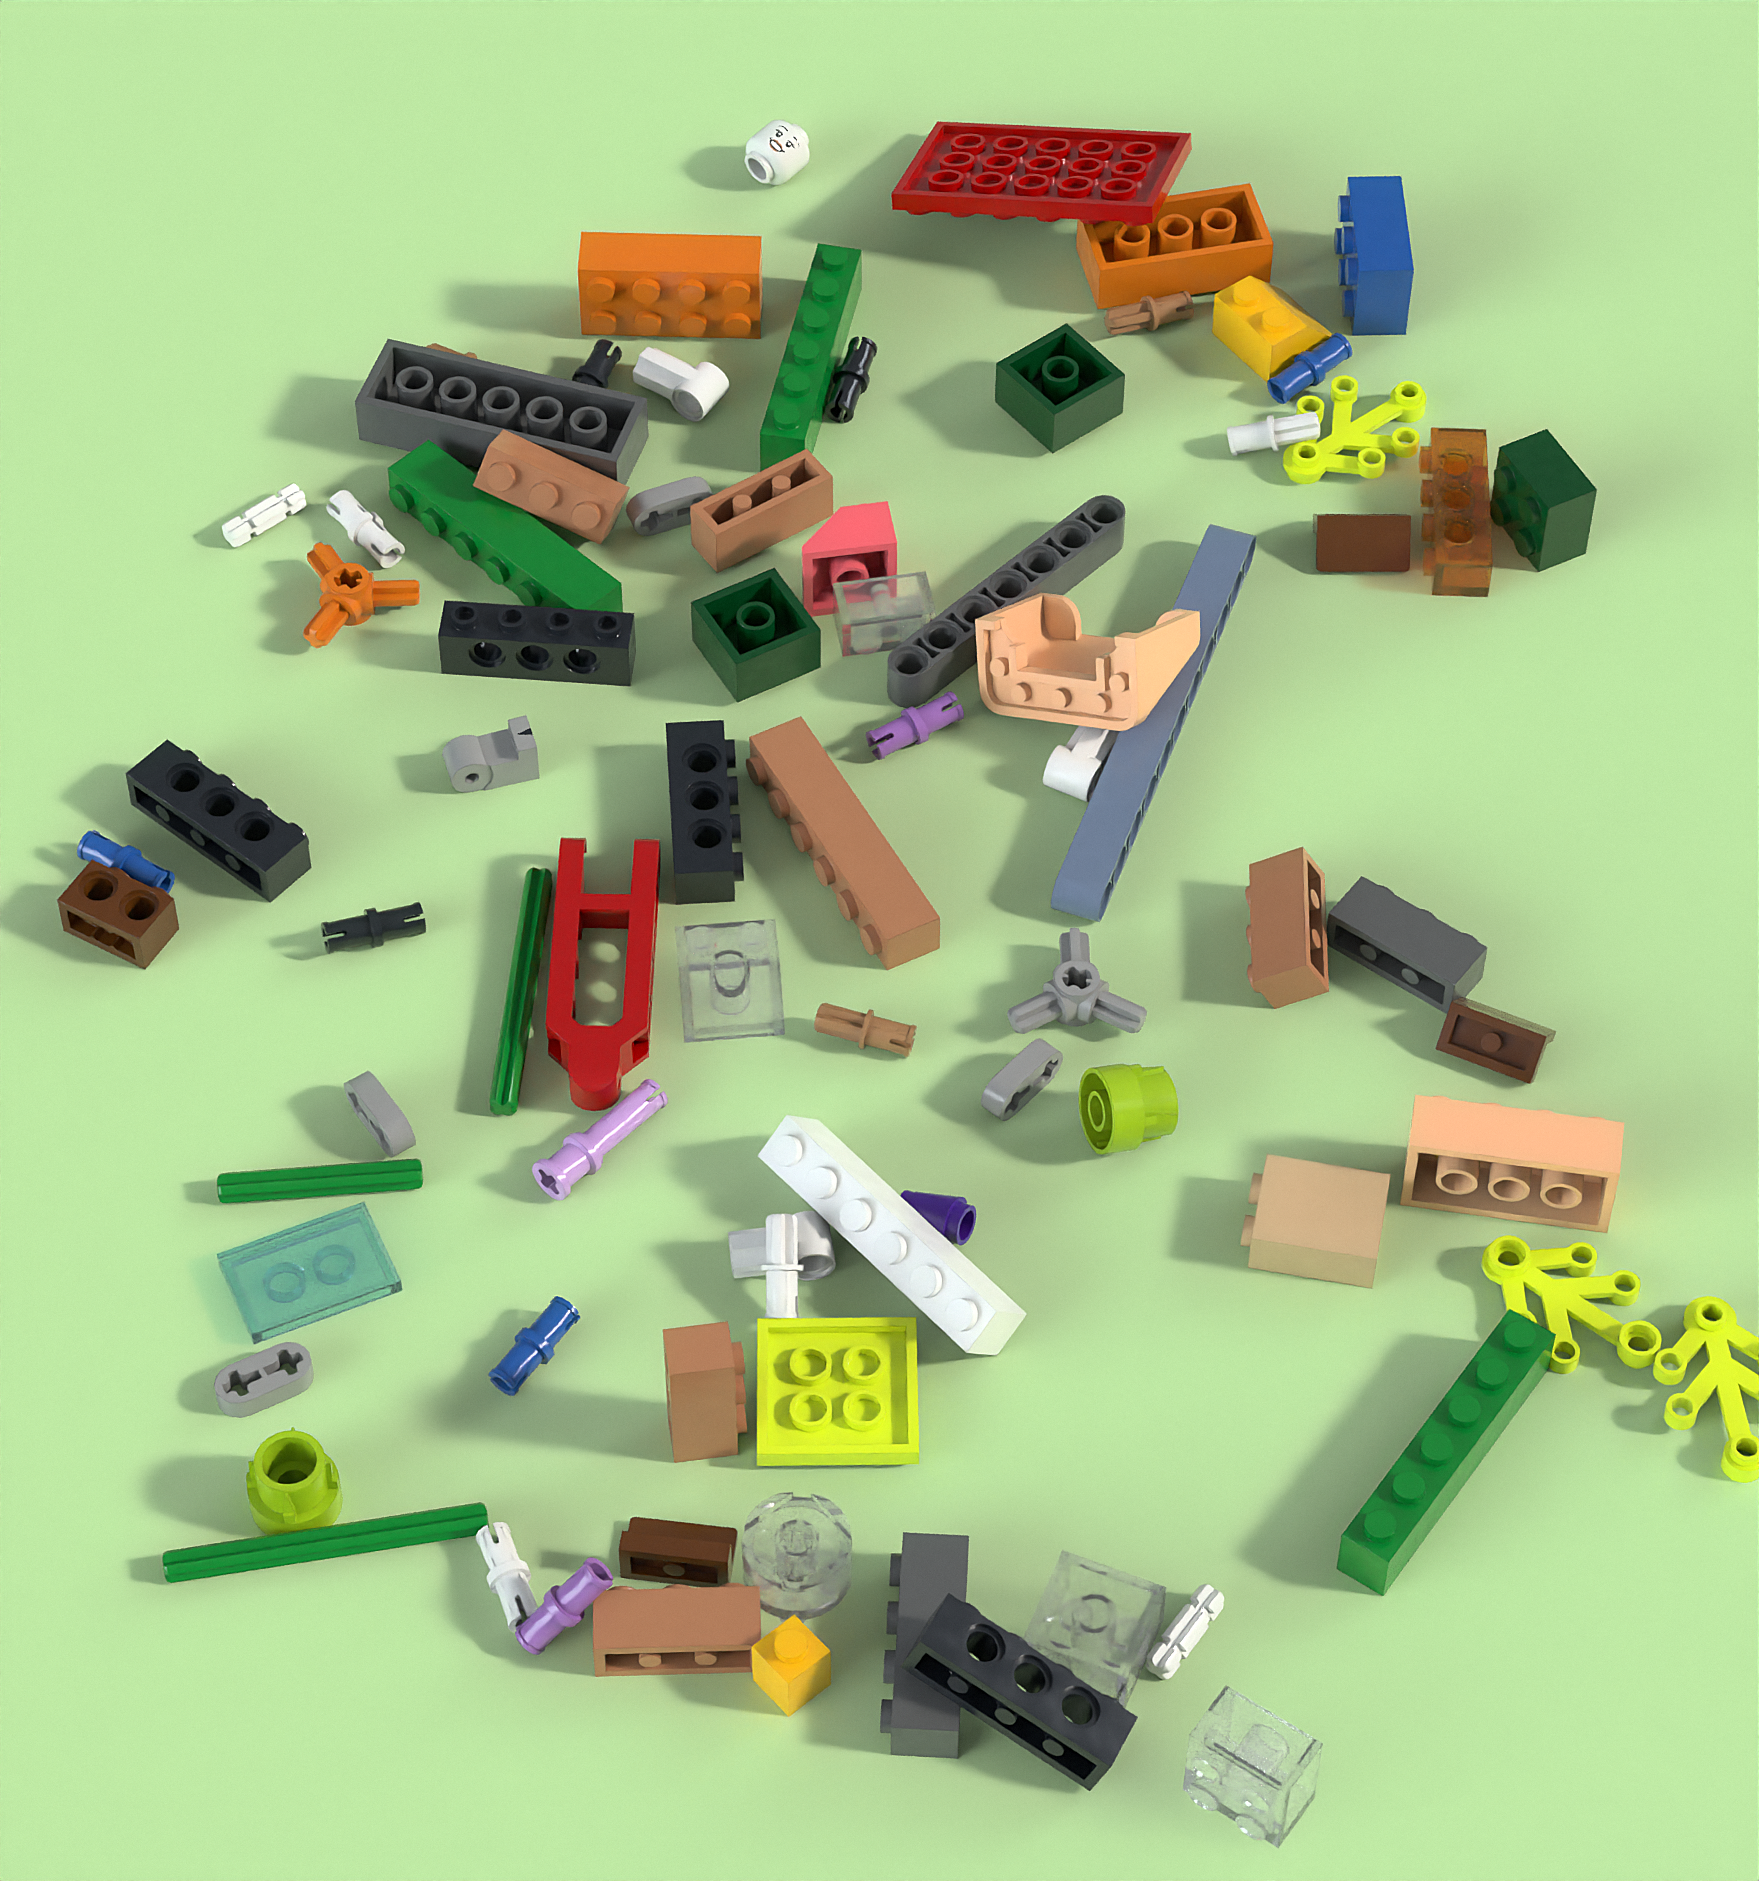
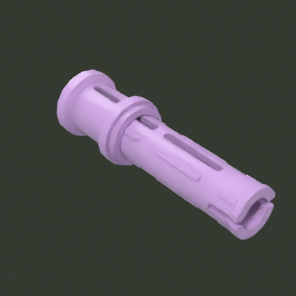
[532,1079,668,1201]

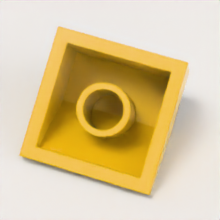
[1212,275,1333,383]

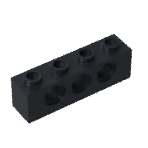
[438,600,636,687]
[666,720,744,905]
[125,739,312,903]
[901,1593,1138,1791]

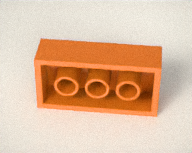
[1076,183,1274,309]
[578,232,763,339]

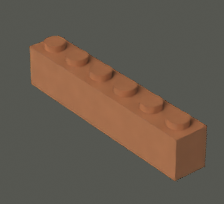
[746,716,940,970]

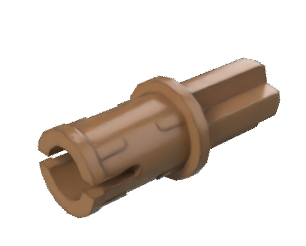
[1104,291,1194,335]
[814,1003,917,1057]

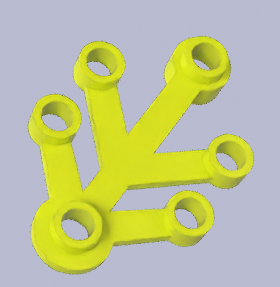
[1283,375,1427,484]
[1481,1235,1662,1374]
[1653,1296,1759,1483]

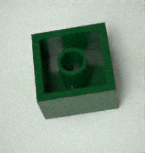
[995,323,1125,454]
[1489,429,1597,572]
[691,568,821,703]

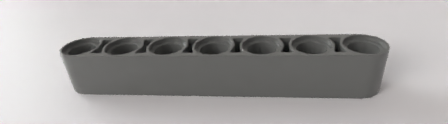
[887,495,1126,708]

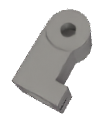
[442,715,540,793]

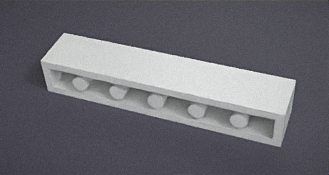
[758,1115,1027,1355]

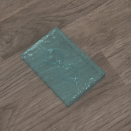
[217,1202,402,1344]

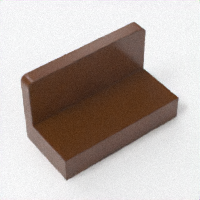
[1313,514,1411,572]
[1435,997,1556,1084]
[619,1517,738,1587]

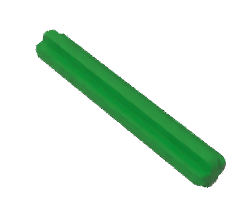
[217,1158,423,1203]

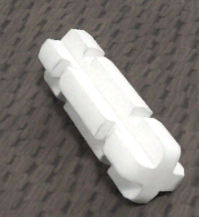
[222,484,306,547]
[1146,1584,1224,1680]

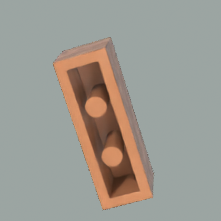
[473,429,630,544]
[690,449,833,573]
[1245,846,1329,1009]
[663,1321,747,1463]
[593,1583,761,1677]

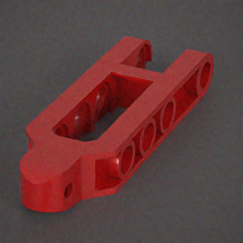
[545,837,661,1111]

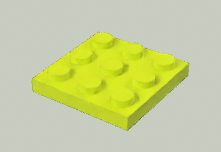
[757,1317,919,1466]

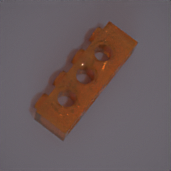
[1419,427,1493,597]

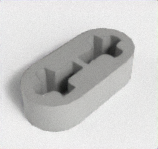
[626,476,714,536]
[981,1038,1063,1121]
[344,1071,416,1158]
[214,1342,314,1418]

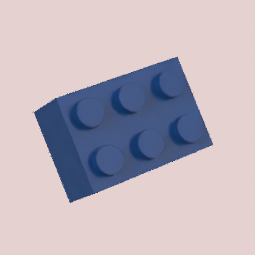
[1334,176,1414,336]

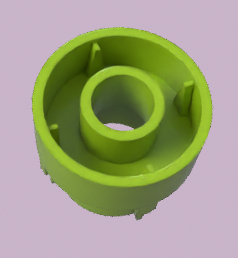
[1078,1064,1179,1155]
[246,1427,343,1535]

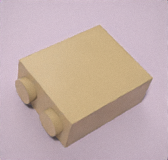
[1241,1154,1391,1288]

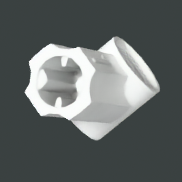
[633,347,730,422]
[1043,726,1120,803]
[728,1211,836,1281]

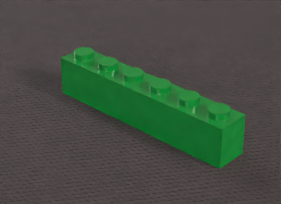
[760,243,862,472]
[387,439,623,612]
[1336,1309,1556,1596]

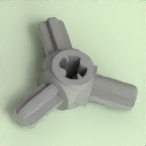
[1007,928,1147,1034]

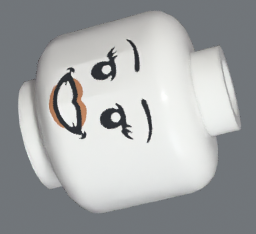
[745,120,810,185]

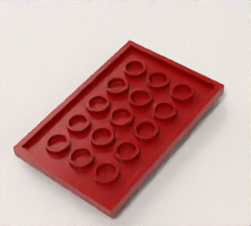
[891,121,1192,227]

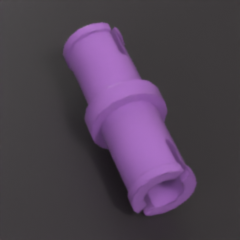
[866,691,964,760]
[515,1557,613,1655]

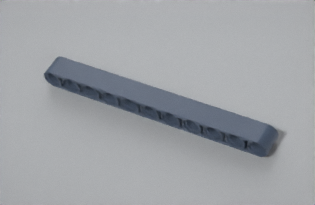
[1051,524,1256,922]

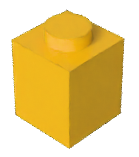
[752,1614,831,1717]

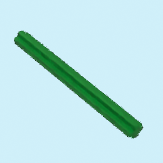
[489,867,553,1116]
[162,1502,489,1583]

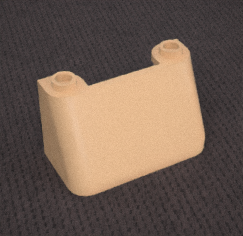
[975,593,1200,731]

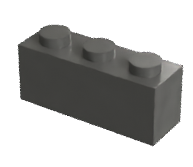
[1327,876,1488,1014]

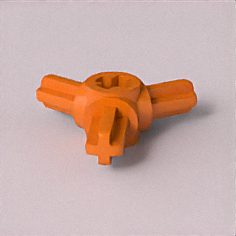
[303,542,420,648]

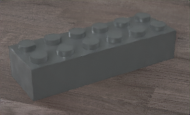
[355,339,649,485]

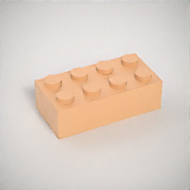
[1400,1095,1624,1233]

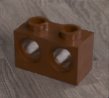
[57,860,179,969]

